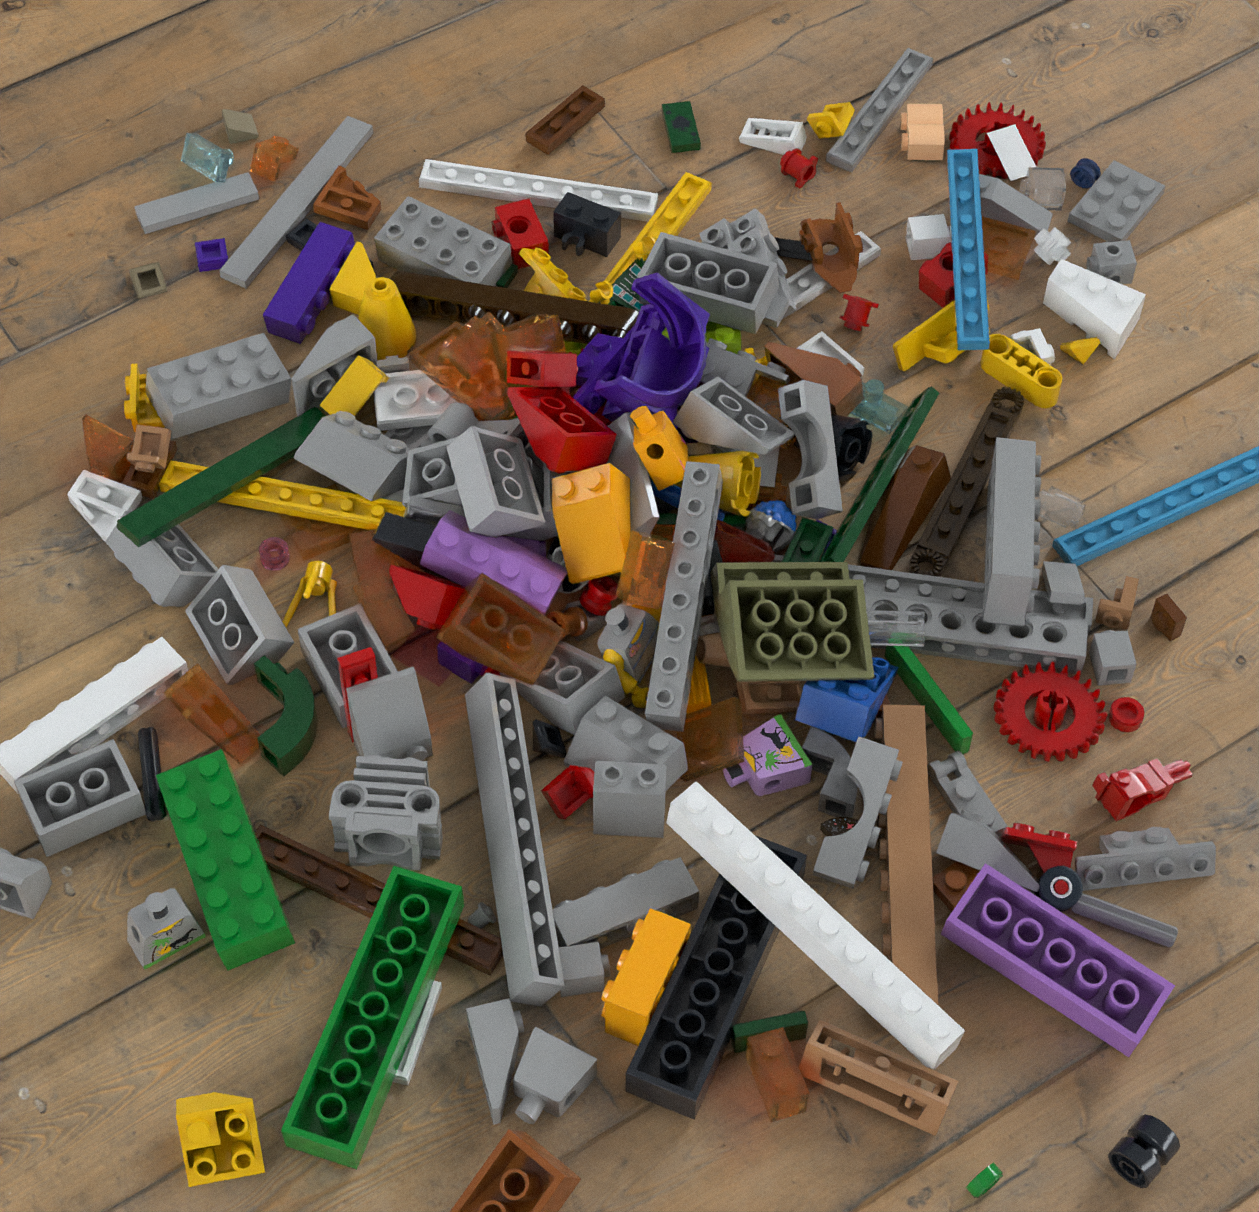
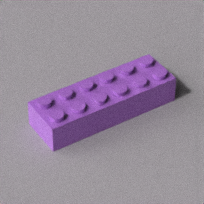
[941,863,1175,1057]

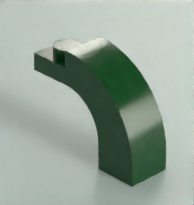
[254,655,317,777]

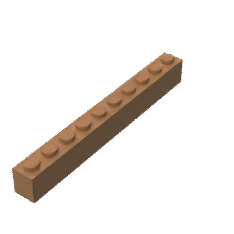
[874,705,938,1036]

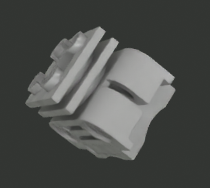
[329,755,443,871]

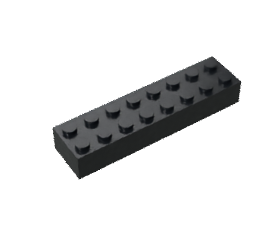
[625,835,807,1120]

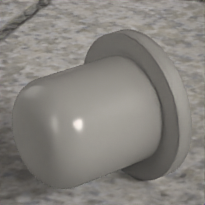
[468,902,497,929]

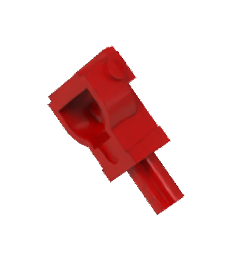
[1092,758,1192,822]

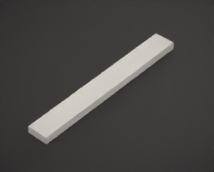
[419,159,658,222]

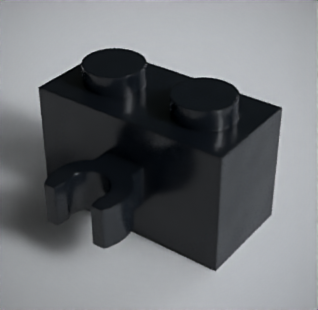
[553,192,621,257]

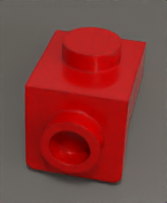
[541,765,595,819]

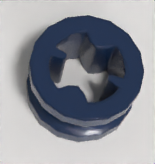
[1070,158,1101,189]

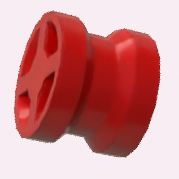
[579,576,621,616]

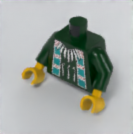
[590,236,656,312]

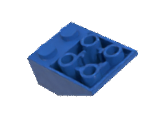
[795,657,898,742]

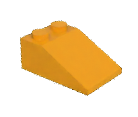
[552,463,631,584]

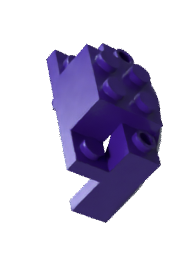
[594,272,710,422]

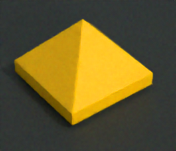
[1060,337,1100,365]

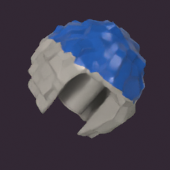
[746,500,797,553]

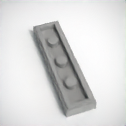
[134,172,259,234]

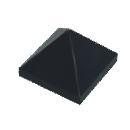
[532,719,567,758]

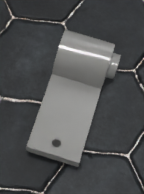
[428,402,523,443]

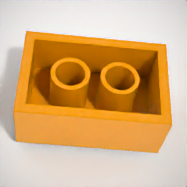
[601,908,691,1046]

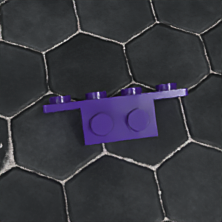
[573,325,635,415]

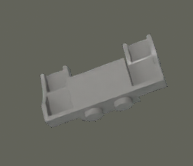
[699,208,797,319]

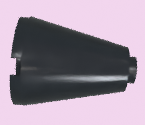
[782,414,873,481]

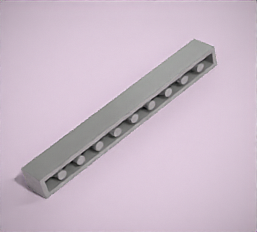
[465,673,565,1006]

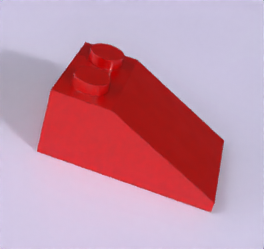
[507,387,617,474]

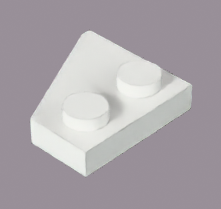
[67,470,142,545]

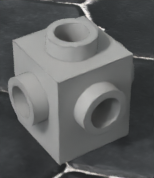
[1086,240,1137,284]

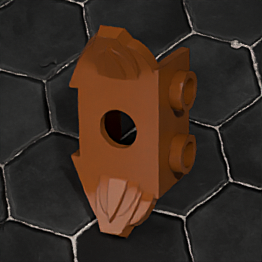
[799,202,863,294]

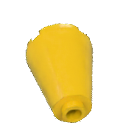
[358,277,416,360]
[675,451,761,516]

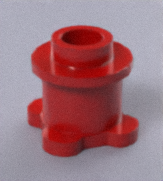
[780,148,818,189]
[839,293,879,331]

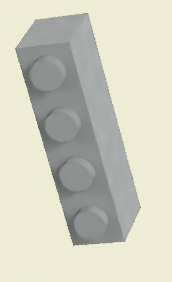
[553,857,699,949]

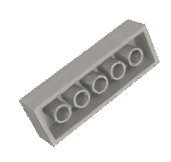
[983,437,1041,626]

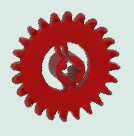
[949,102,1046,179]
[993,661,1107,762]

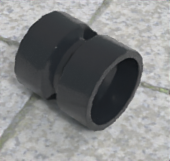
[1108,1114,1181,1188]

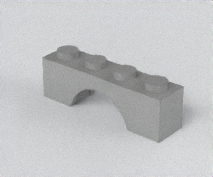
[778,380,843,519]
[813,736,903,889]

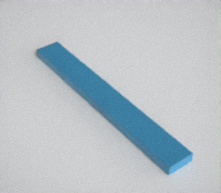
[947,149,990,350]
[1052,446,1259,566]

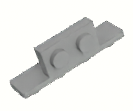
[700,338,790,397]
[1075,827,1216,891]

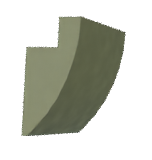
[710,562,874,682]

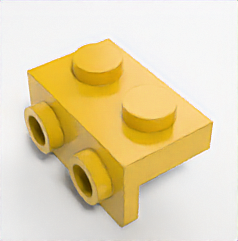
[124,363,165,432]

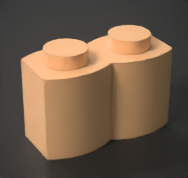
[900,104,944,160]

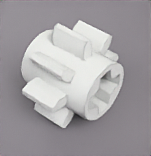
[1034,227,1071,265]

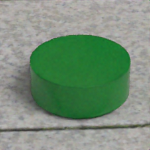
[966,1162,1003,1199]

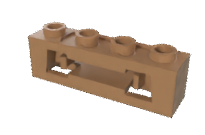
[797,1020,959,1136]

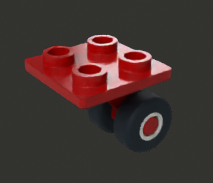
[1000,823,1083,912]

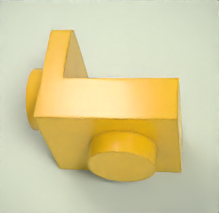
[807,102,855,139]

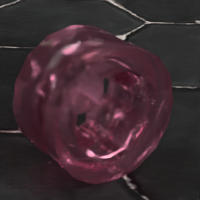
[259,537,290,571]

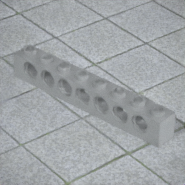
[645,461,723,732]
[864,593,1088,674]

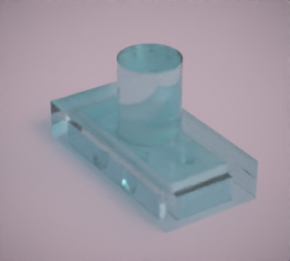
[181,133,234,182]
[851,379,908,434]

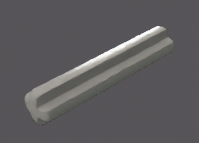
[1072,893,1178,947]

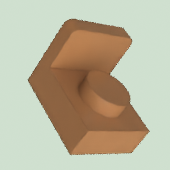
[1095,576,1139,630]

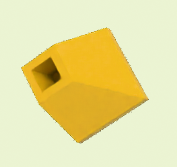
[176,1092,265,1187]

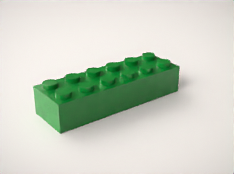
[156,749,296,971]

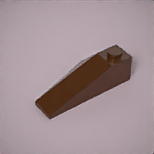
[860,445,951,570]

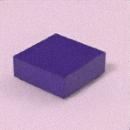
[195,238,228,272]

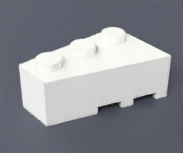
[1043,259,1146,359]

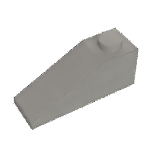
[979,174,1053,236]
[936,809,1039,892]
[466,998,524,1125]

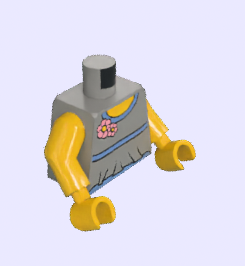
[597,602,662,708]

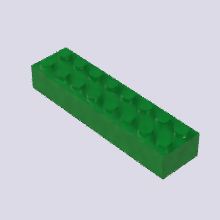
[281,866,465,1170]

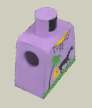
[723,714,812,796]

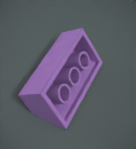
[420,510,567,625]

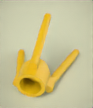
[282,561,337,627]

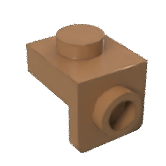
[127,425,171,473]

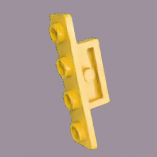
[519,248,587,301]
[893,300,990,371]

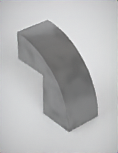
[802,726,857,818]

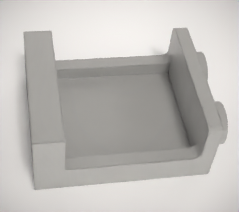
[593,761,667,838]

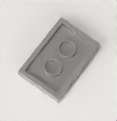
[1068,160,1165,242]

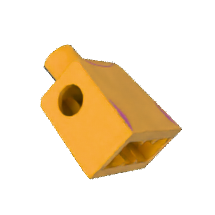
[630,406,688,491]

